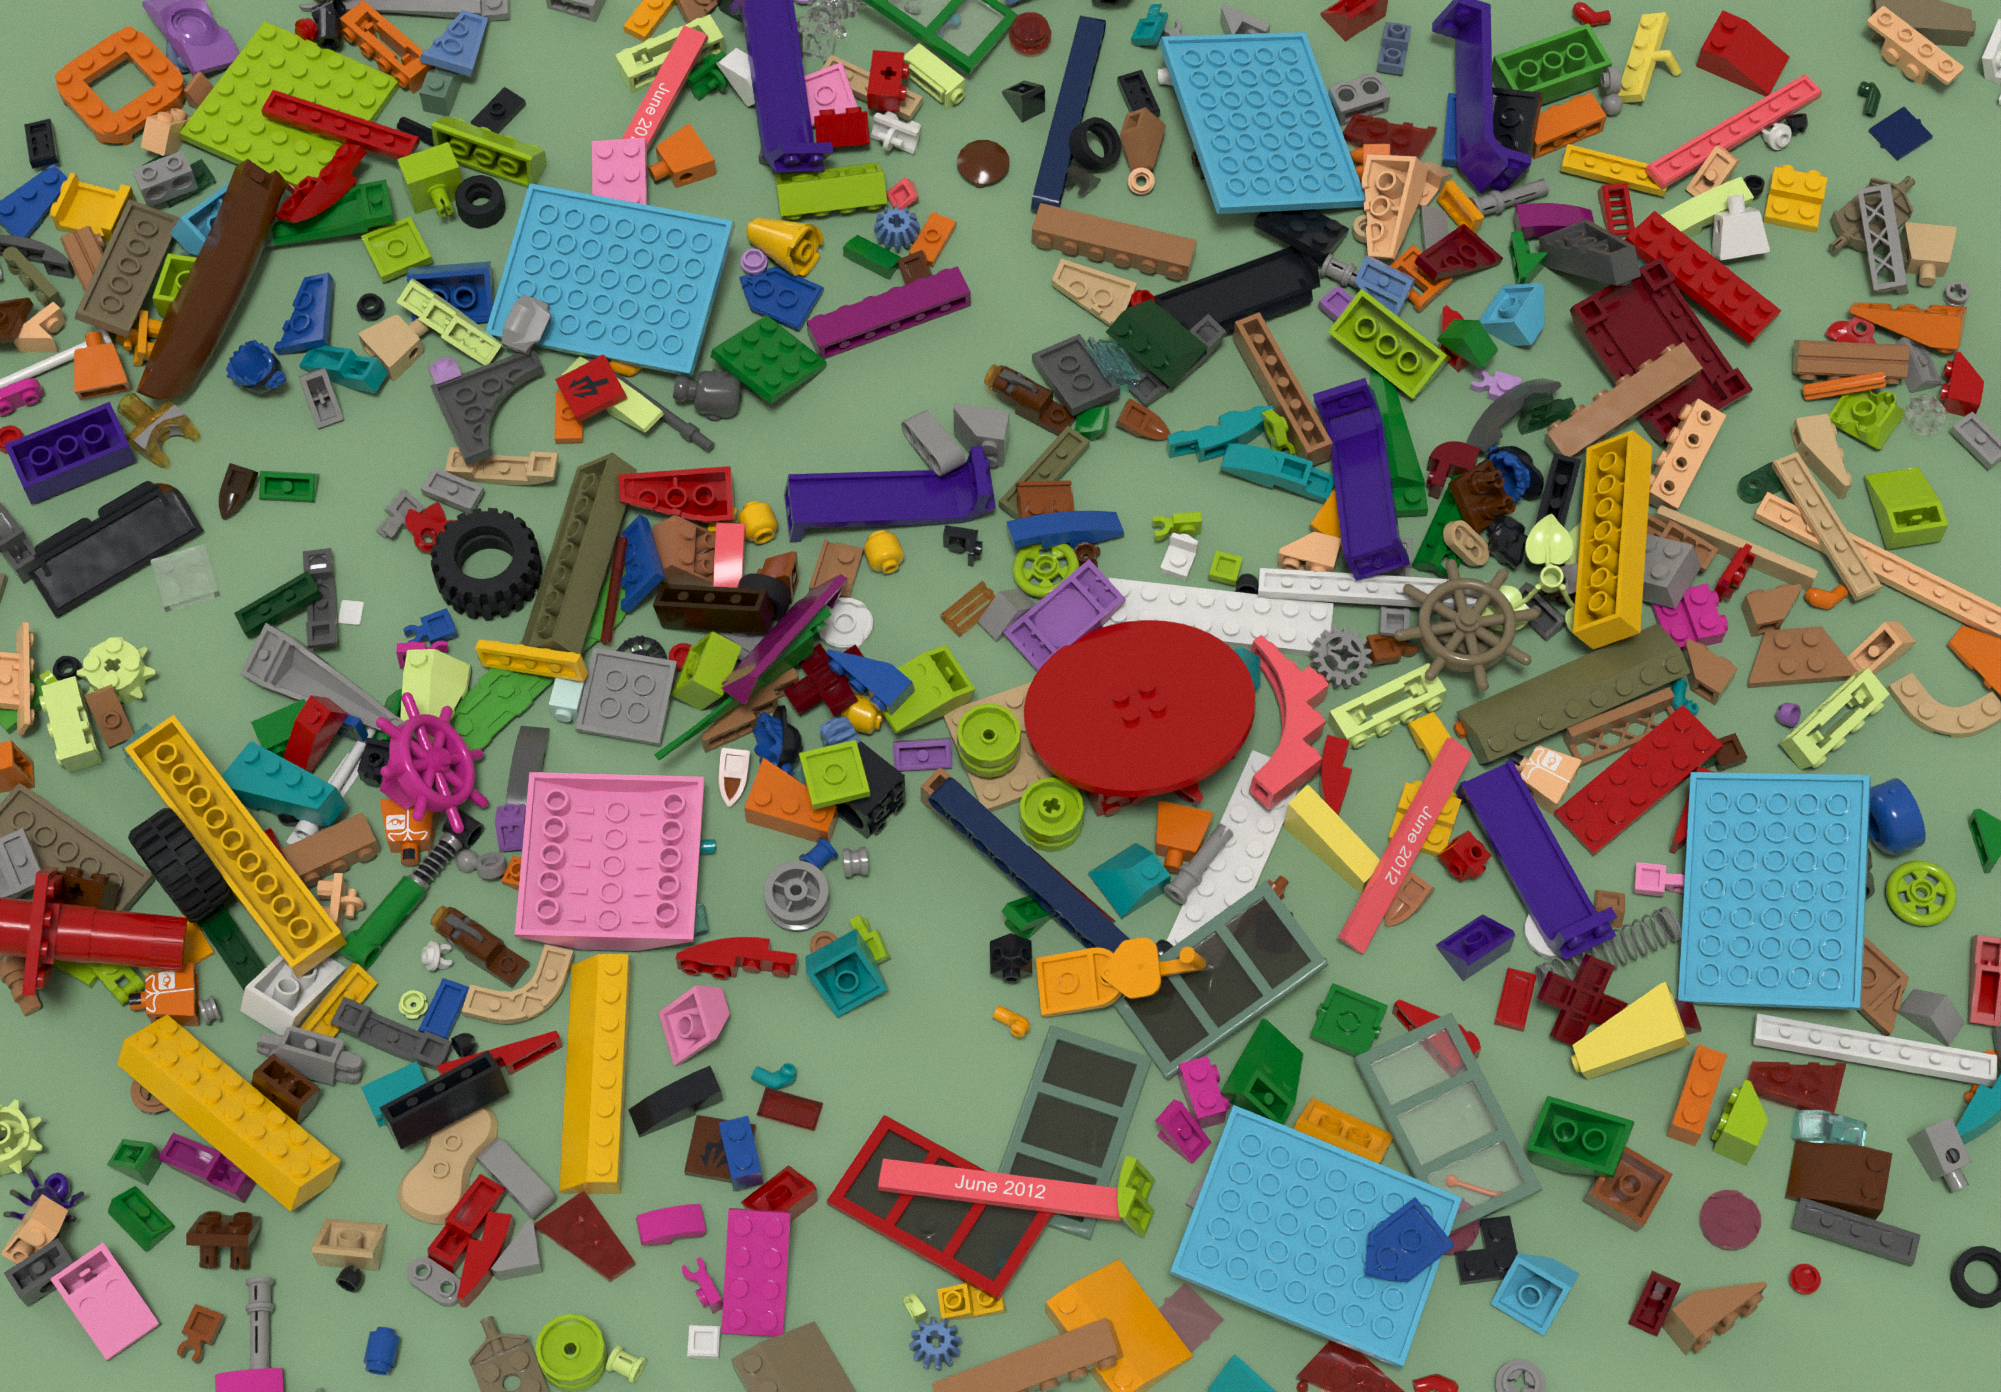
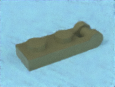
[3,247,64,309]

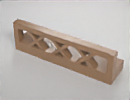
[1563,687,1675,768]

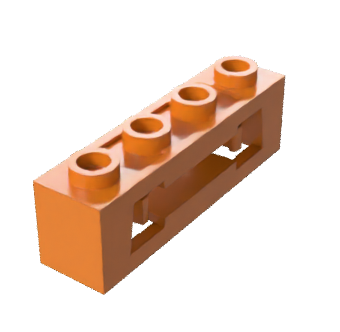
[340,0,436,94]

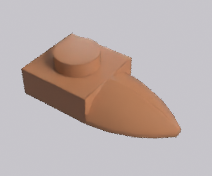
[1385,870,1435,927]

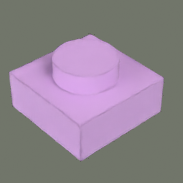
[428,357,461,385]

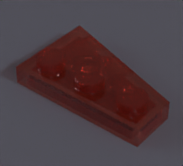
[1342,114,1437,160]
[1746,1061,1847,1120]

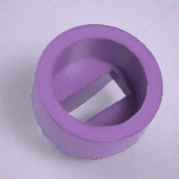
[1776,703,1801,727]

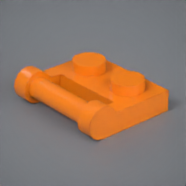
[1389,245,1453,312]

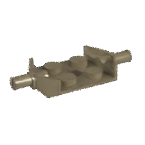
[1829,176,1915,253]
[468,1316,549,1392]

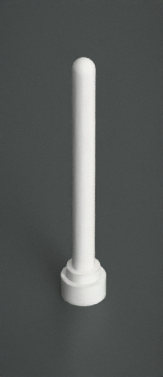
[0,329,113,389]
[293,725,377,839]

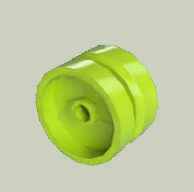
[957,703,1021,778]
[1019,777,1084,852]
[535,1314,608,1392]

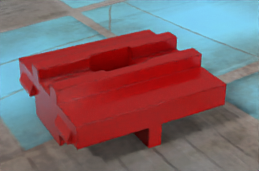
[1714,543,1756,603]

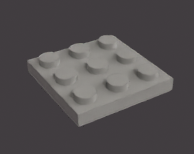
[575,647,678,746]

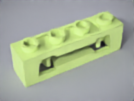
[615,14,725,93]
[1327,663,1446,749]
[1779,668,1890,770]

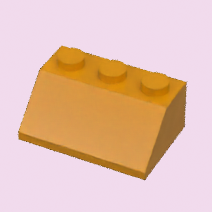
[1294,1097,1393,1164]

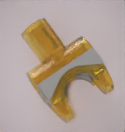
[117,393,200,468]

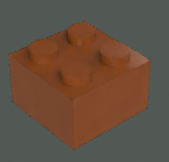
[1584,1146,1673,1232]

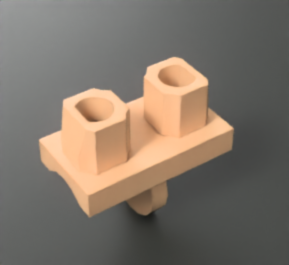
[317,873,364,932]

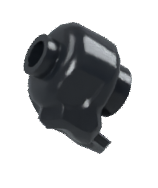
[1487,516,1528,568]

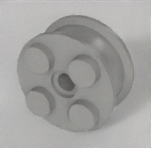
[764,861,830,931]

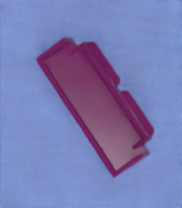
[721,574,848,705]

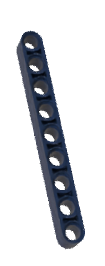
[1031,15,1106,212]
[928,777,1130,953]

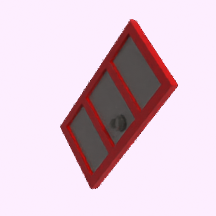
[827,1115,1055,1301]

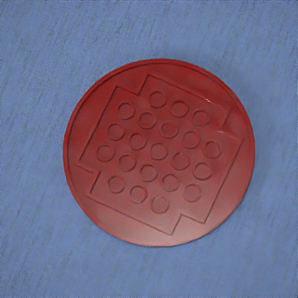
[1024,620,1256,797]

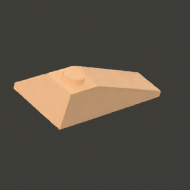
[1362,154,1428,260]

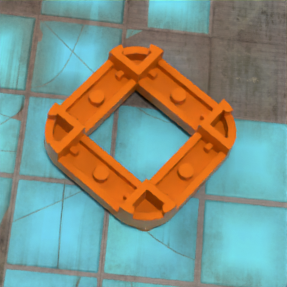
[55,26,186,146]

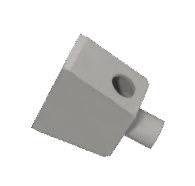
[1907,1117,1971,1193]

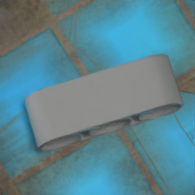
[901,410,965,476]
[475,1137,556,1219]

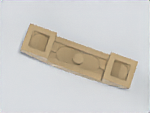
[445,447,559,485]

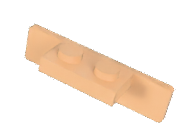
[1866,6,1964,85]
[0,622,34,735]

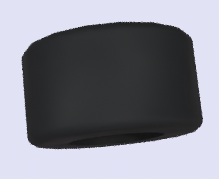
[455,175,505,228]

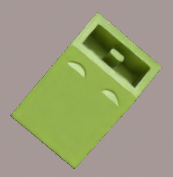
[1864,467,1948,550]
[882,645,976,734]

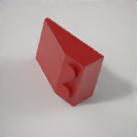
[1696,10,1790,97]

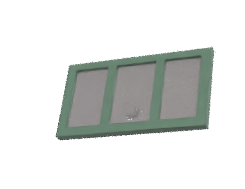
[1354,1012,1542,1235]

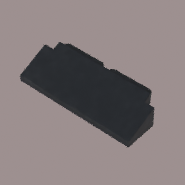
[1153,246,1320,334]
[27,481,203,617]

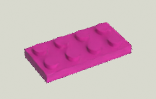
[721,1208,791,1337]

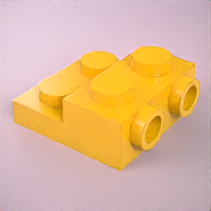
[1763,165,1828,233]
[1387,780,1462,857]

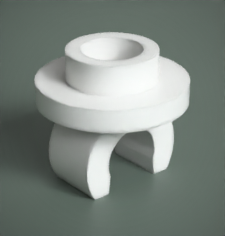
[1762,123,1791,150]
[421,941,452,971]

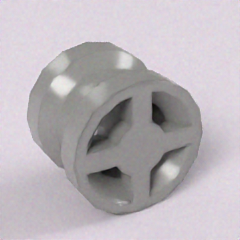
[843,847,869,877]

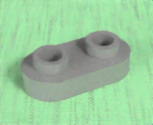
[407,1257,460,1307]

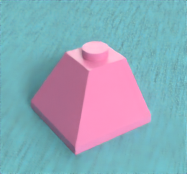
[658,985,730,1066]

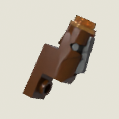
[984,364,1077,436]
[430,905,530,989]

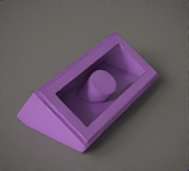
[893,738,952,771]

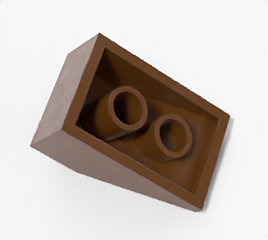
[1785,1141,1893,1220]

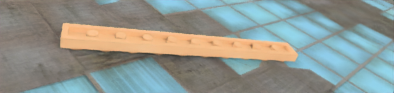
[1754,492,2001,639]

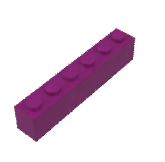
[807,266,971,359]

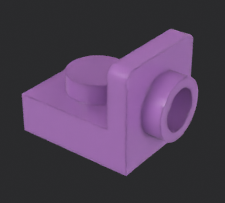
[495,804,526,851]

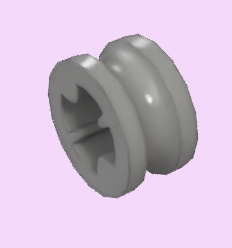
[1943,281,1970,307]
[198,995,222,1025]

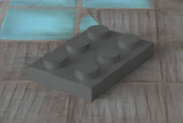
[1032,334,1120,416]

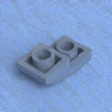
[1377,22,1411,75]

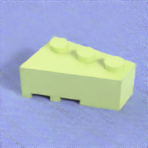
[39,676,103,773]

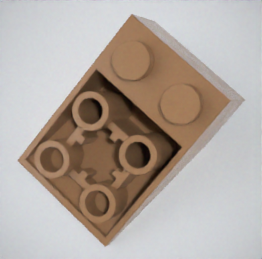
[1662,1281,1767,1356]

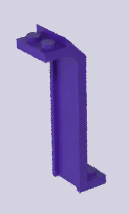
[730,0,833,172]
[1432,0,1531,194]
[1313,377,1410,581]
[784,446,996,542]
[1456,759,1617,960]

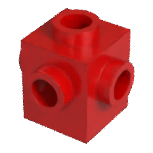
[1437,830,1491,882]

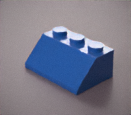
[407,261,494,327]

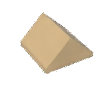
[312,1219,387,1271]

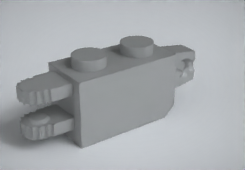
[257,1026,363,1085]

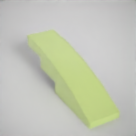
[1661,177,1754,237]
[396,278,502,366]
[562,356,664,433]

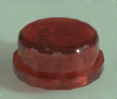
[1009,12,1052,54]

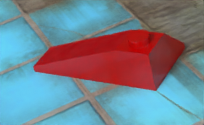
[618,466,735,523]

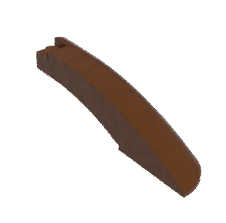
[136,159,287,400]

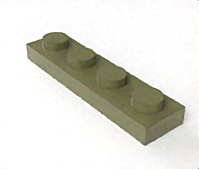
[999,426,1090,519]

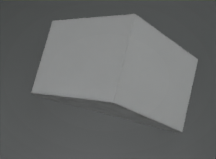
[299,367,344,428]
[978,588,1036,643]
[1898,989,1965,1047]
[491,1219,543,1281]

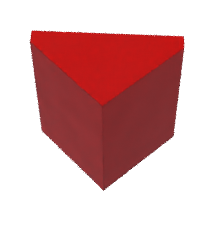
[1320,0,1388,42]
[741,1165,818,1222]

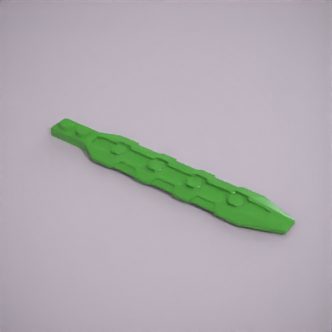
[380,566,627,786]

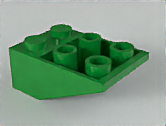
[1220,1018,1304,1125]

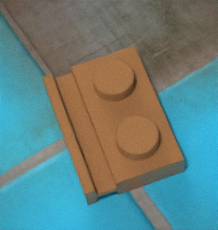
[809,539,864,598]

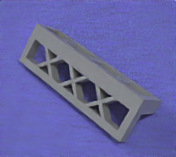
[1857,183,1909,295]

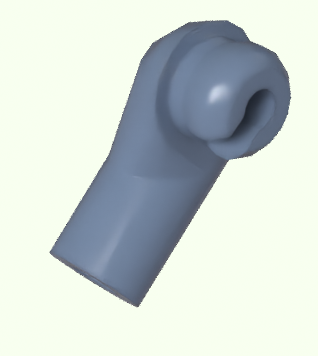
[166,41,189,73]

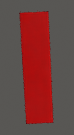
[436,1031,563,1076]

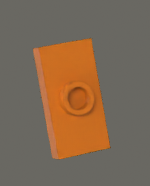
[909,212,956,267]
[554,391,583,444]

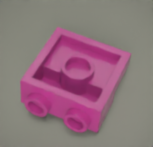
[1650,583,1728,651]

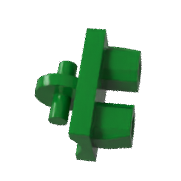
[686,51,727,100]

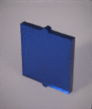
[1868,107,1933,161]

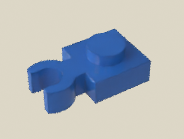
[403,608,458,645]

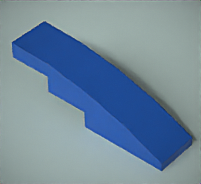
[1006,510,1124,549]

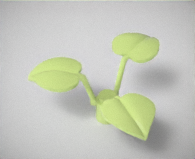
[1481,514,1575,633]

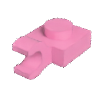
[1634,862,1685,897]

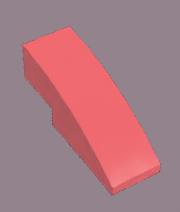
[713,523,746,588]

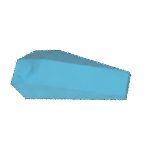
[170,182,230,255]

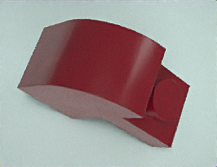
[1426,441,1480,500]

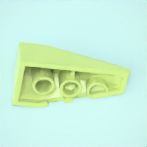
[400,649,471,743]

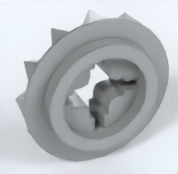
[1496,1359,1546,1392]

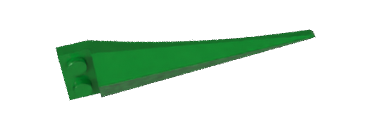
[1371,367,1428,517]
[654,605,832,761]

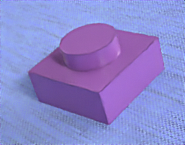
[1318,285,1354,322]

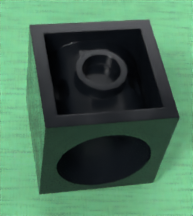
[835,741,906,839]

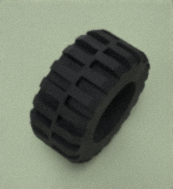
[431,508,542,620]
[128,808,232,923]

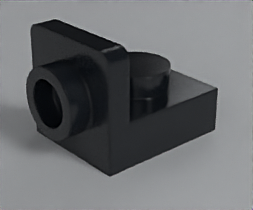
[943,525,983,567]

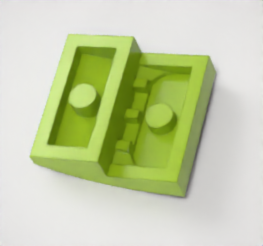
[1117,1155,1155,1238]

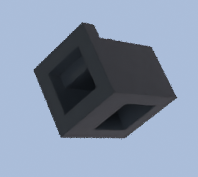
[357,737,390,786]

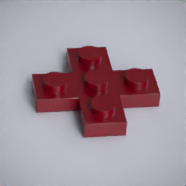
[784,643,864,716]
[1537,953,1628,1045]

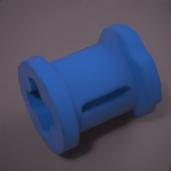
[799,837,838,869]

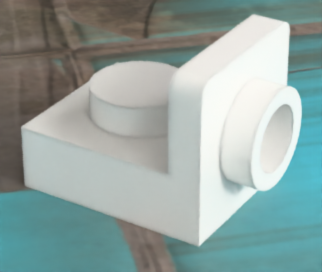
[1160,533,1199,582]

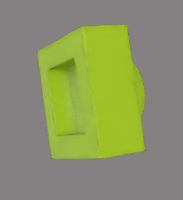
[1208,550,1243,586]

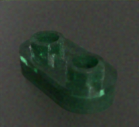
[1737,462,1785,504]

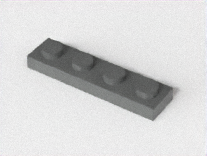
[1792,1197,1921,1266]

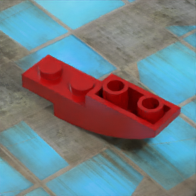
[276,143,367,223]
[676,937,798,979]

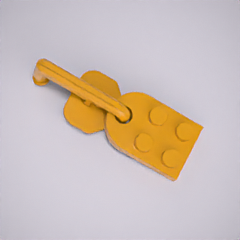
[1036,937,1206,1018]

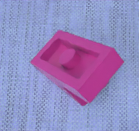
[1155,1099,1211,1164]

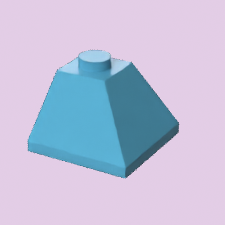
[1479,283,1545,346]
[1490,1253,1580,1336]

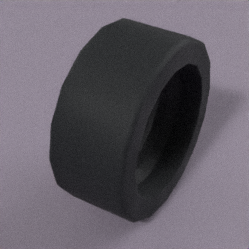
[1069,117,1121,172]
[737,574,791,620]
[1950,1246,2001,1309]

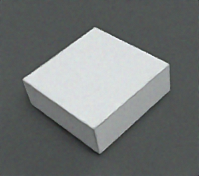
[687,1325,721,1359]

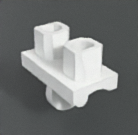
[871,111,921,154]

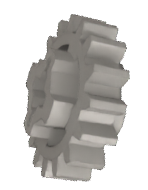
[1309,626,1372,688]

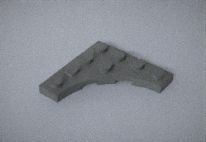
[431,348,544,466]

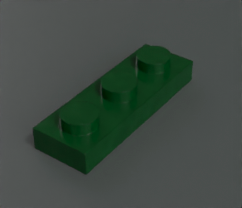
[234,570,323,639]
[198,904,265,991]

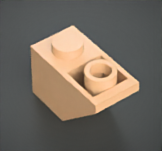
[141,108,191,156]
[1277,531,1342,572]
[1,1194,68,1264]

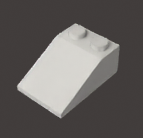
[240,955,346,1035]

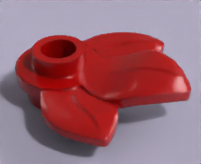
[1825,316,1876,343]
[405,502,456,553]

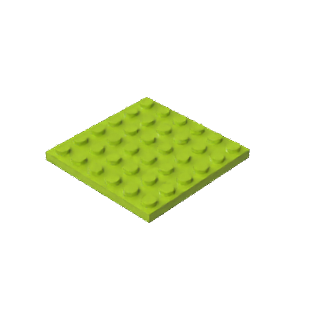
[179,21,400,188]

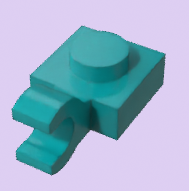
[1131,3,1168,46]

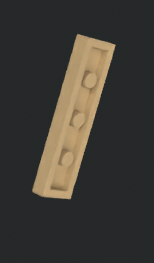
[821,54,923,122]

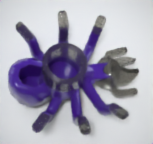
[3,1169,85,1239]

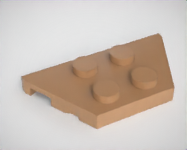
[1747,626,1857,688]
[1858,936,1909,1036]

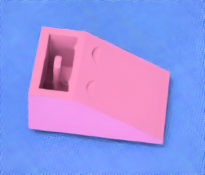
[50,1243,160,1361]

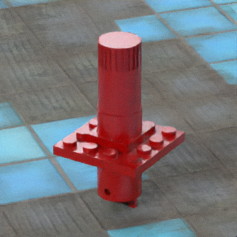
[0,866,188,996]

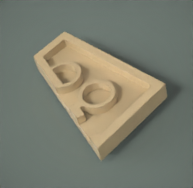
[1051,258,1137,326]

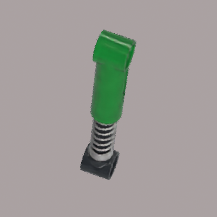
[339,808,484,970]

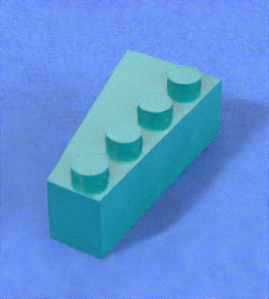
[221,741,347,827]

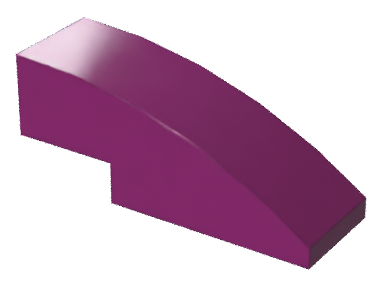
[1513,203,1595,238]
[157,1133,256,1203]

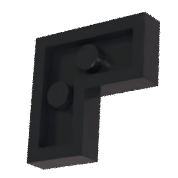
[1454,1215,1518,1285]

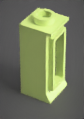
[905,43,965,110]

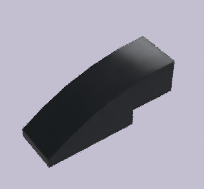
[628,1066,723,1138]

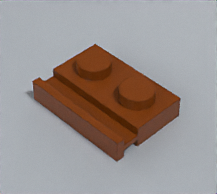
[1015,480,1074,519]

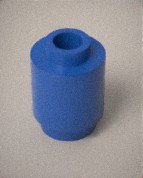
[363,1327,400,1375]

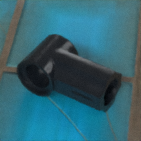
[311,0,347,50]

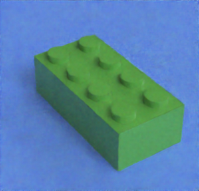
[1492,23,1612,105]

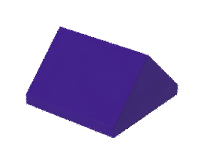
[1436,914,1515,981]

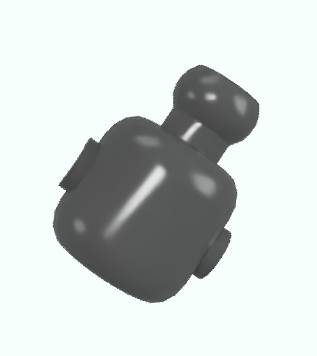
[673,368,741,420]

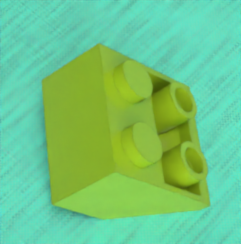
[1711,1079,1768,1166]

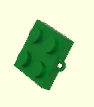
[1310,983,1388,1057]

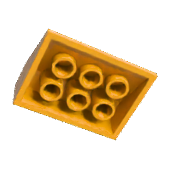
[1045,1259,1193,1392]

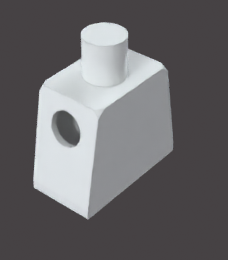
[1712,194,1770,261]

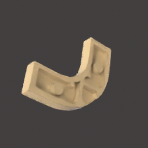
[1887,673,2001,738]
[461,944,574,1024]

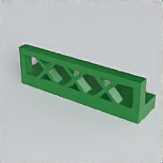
[1412,474,1464,579]

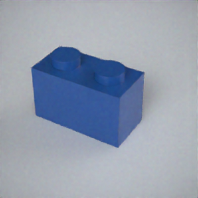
[718,1116,763,1191]

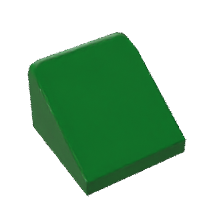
[1075,406,1109,441]

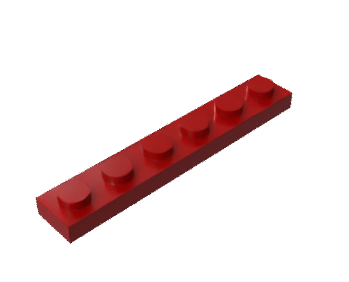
[261,90,420,160]

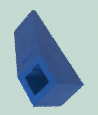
[826,649,915,716]

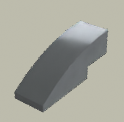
[0,502,39,583]

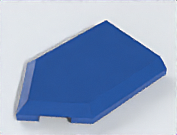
[739,267,824,331]
[1364,1197,1455,1283]

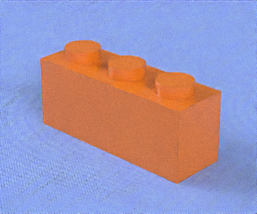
[1532,93,1607,160]
[1666,1044,1727,1146]

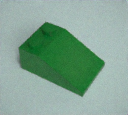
[1527,1095,1634,1178]

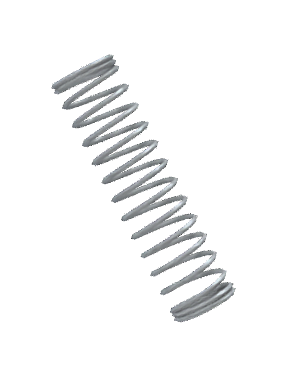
[1535,906,1682,988]

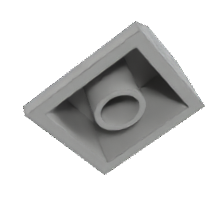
[953,403,1009,468]

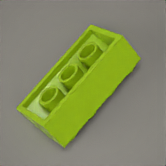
[431,116,546,188]
[774,162,888,220]
[1328,288,1451,399]

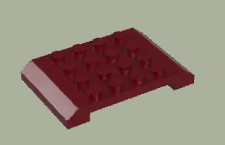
[1570,257,1753,444]

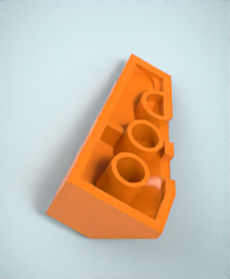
[1850,302,1967,353]
[1948,625,2001,696]

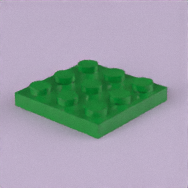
[710,315,827,404]

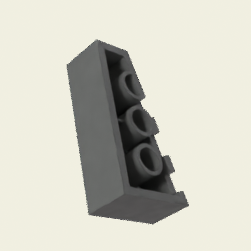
[1538,219,1641,286]

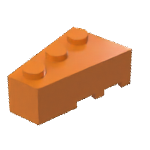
[744,757,838,843]

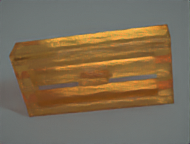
[940,581,995,638]

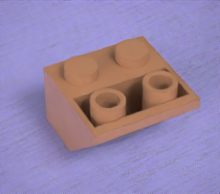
[653,515,716,586]

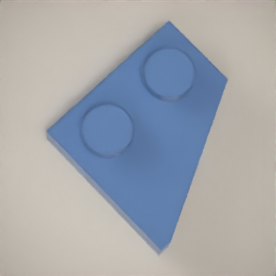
[1354,256,1416,316]

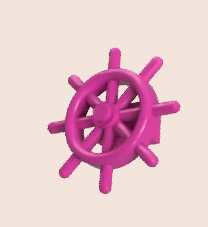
[376,692,488,834]

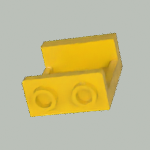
[50,172,137,243]

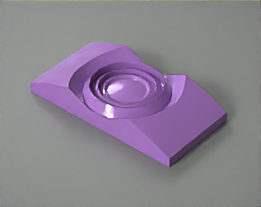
[142,0,239,76]
[1003,559,1126,671]

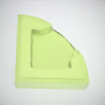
[902,1292,927,1324]

